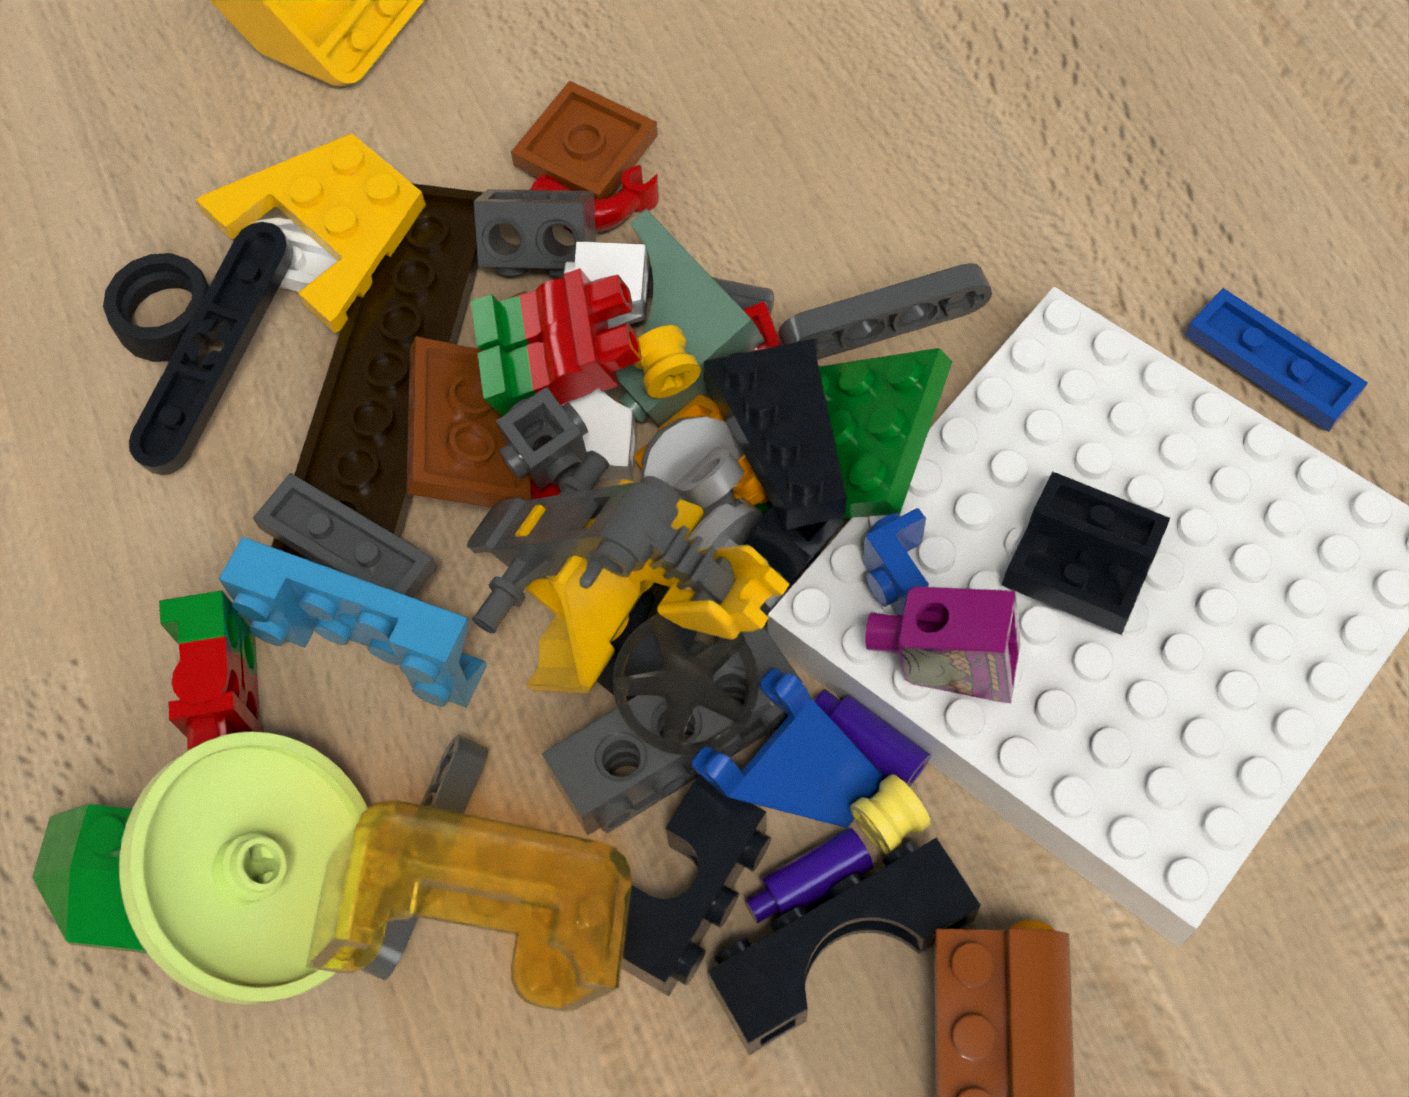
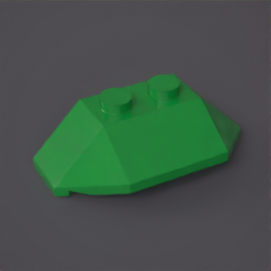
[32,804,148,954]

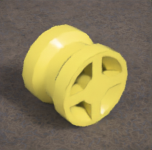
[850,774,931,856]

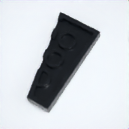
[704,339,847,530]

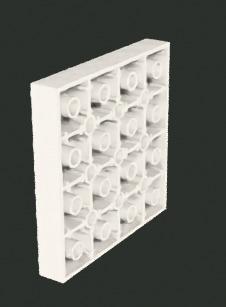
[767,287,1409,948]

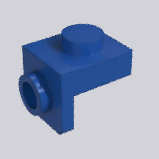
[862,508,929,615]

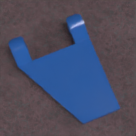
[691,667,885,828]

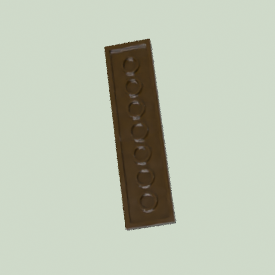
[271,183,484,563]

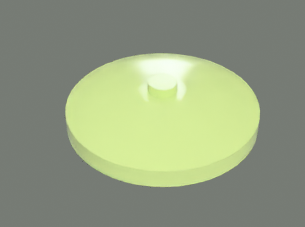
[119,732,382,1004]

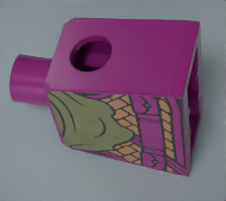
[865,586,1021,704]

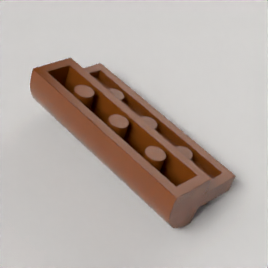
[934,928,1075,1097]

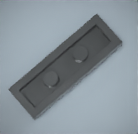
[253,473,437,598]

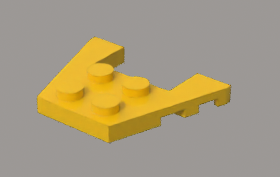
[196,133,426,334]

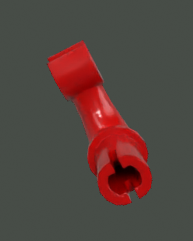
[530,165,659,233]

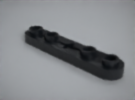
[129,222,293,475]

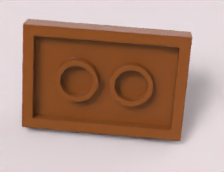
[407,337,531,508]

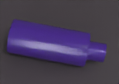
[815,689,931,787]
[745,828,874,924]

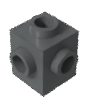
[496,387,588,490]

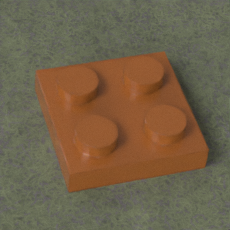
[511,80,658,199]

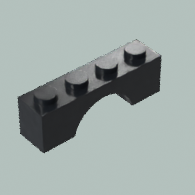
[707,837,981,1055]

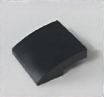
[1001,471,1171,635]

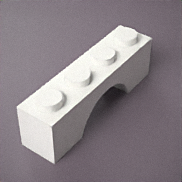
[562,242,650,481]

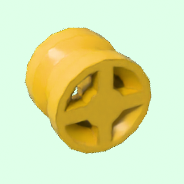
[633,325,701,399]

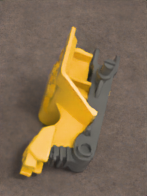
[467,451,789,693]

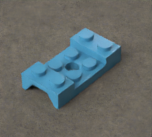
[219,537,487,708]

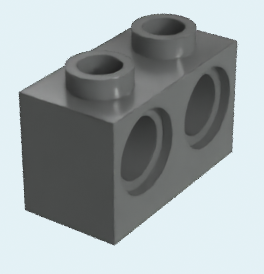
[474,189,596,277]

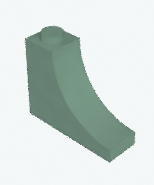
[616,209,765,427]

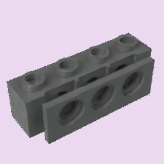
[542,627,802,836]

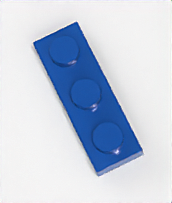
[1185,288,1368,432]

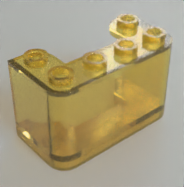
[306,800,632,1013]

